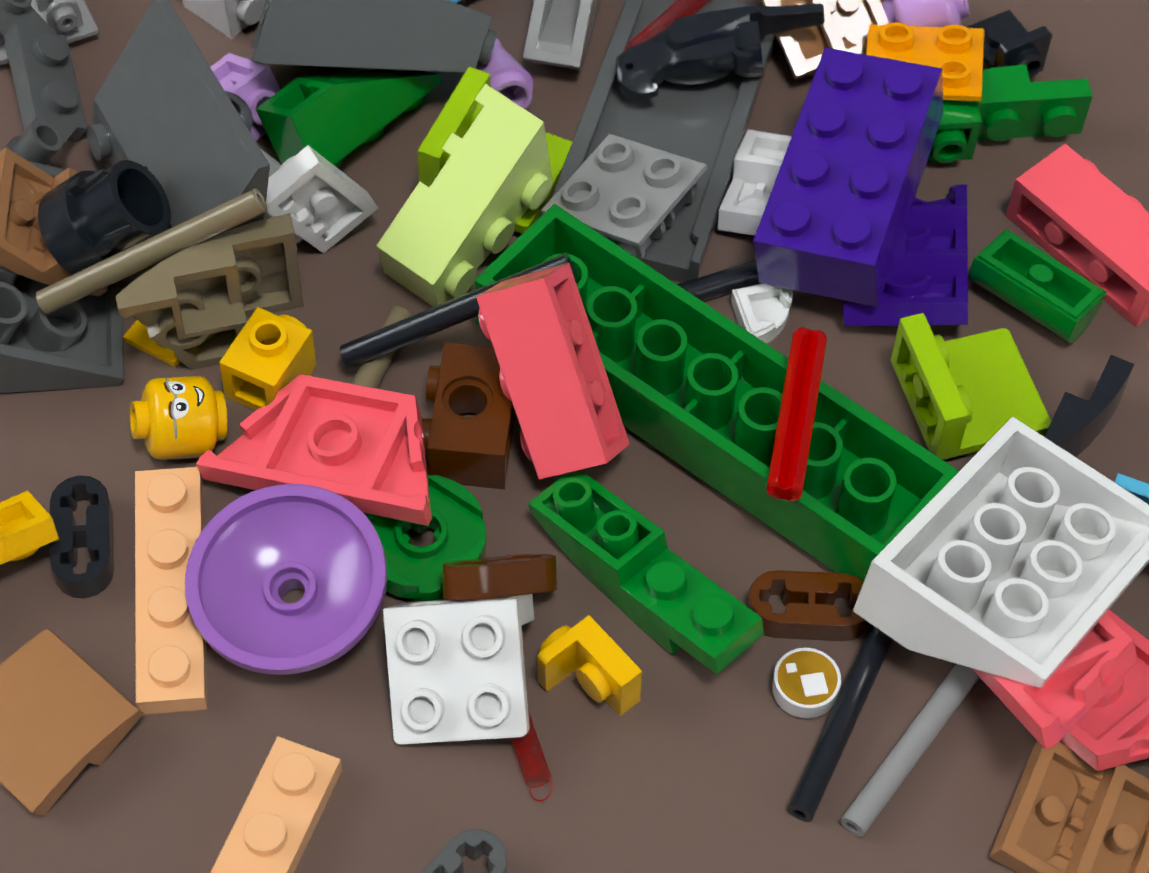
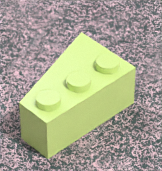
[376,83,552,307]

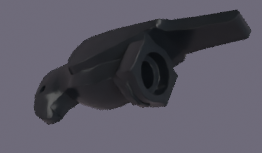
[616,3,825,100]

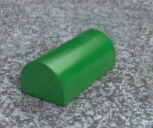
[968,229,1107,344]

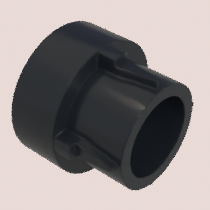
[38,160,172,275]

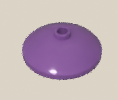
[185,484,387,675]

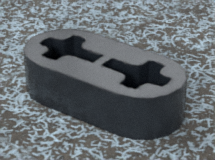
[50,475,114,599]

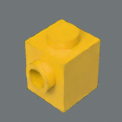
[219,307,317,411]

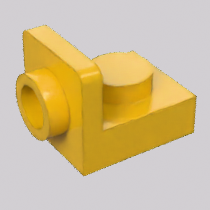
[537,615,642,716]

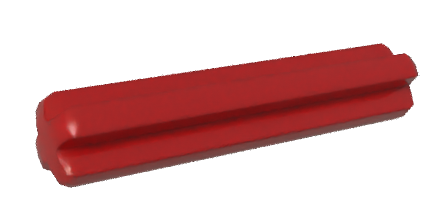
[766,327,827,502]

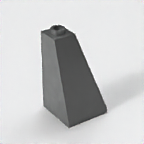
[248,0,497,72]

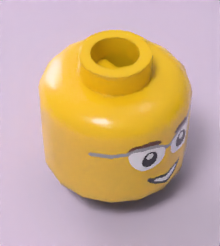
[130,376,228,460]

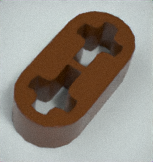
[442,554,557,600]
[747,570,869,641]

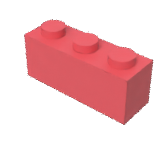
[1005,143,1149,327]
[476,263,630,479]

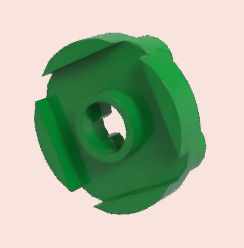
[364,475,487,602]

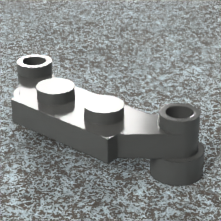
[0,0,87,166]

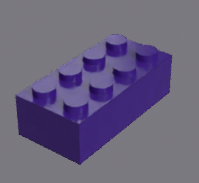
[753,47,943,307]

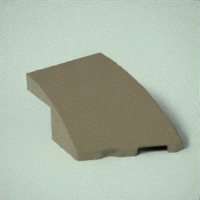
[115,213,304,370]

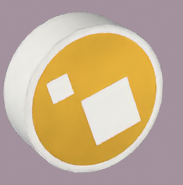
[772,648,841,718]

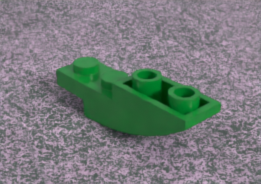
[927,64,1093,163]
[528,470,764,675]

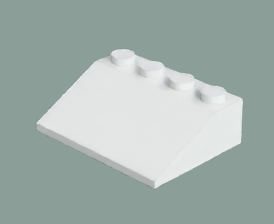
[853,417,1149,688]

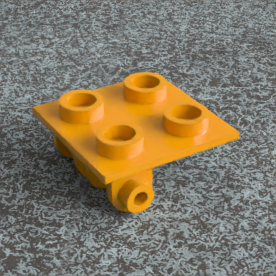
[866,22,984,102]

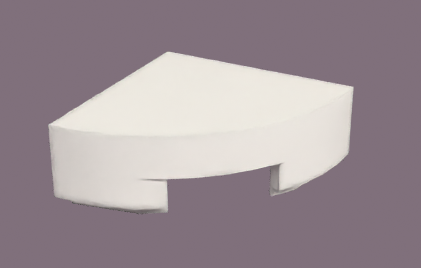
[730,284,793,344]

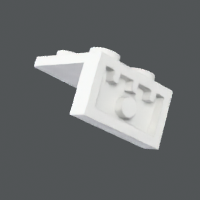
[261,145,378,254]
[383,594,535,744]

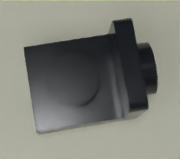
[967,9,1052,79]

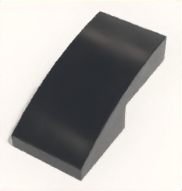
[1044,355,1134,457]

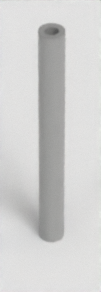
[840,664,980,837]

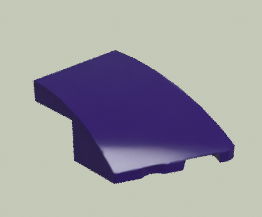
[843,184,968,326]

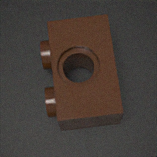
[422,342,516,490]

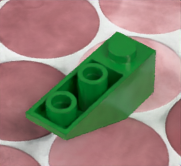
[256,69,443,168]

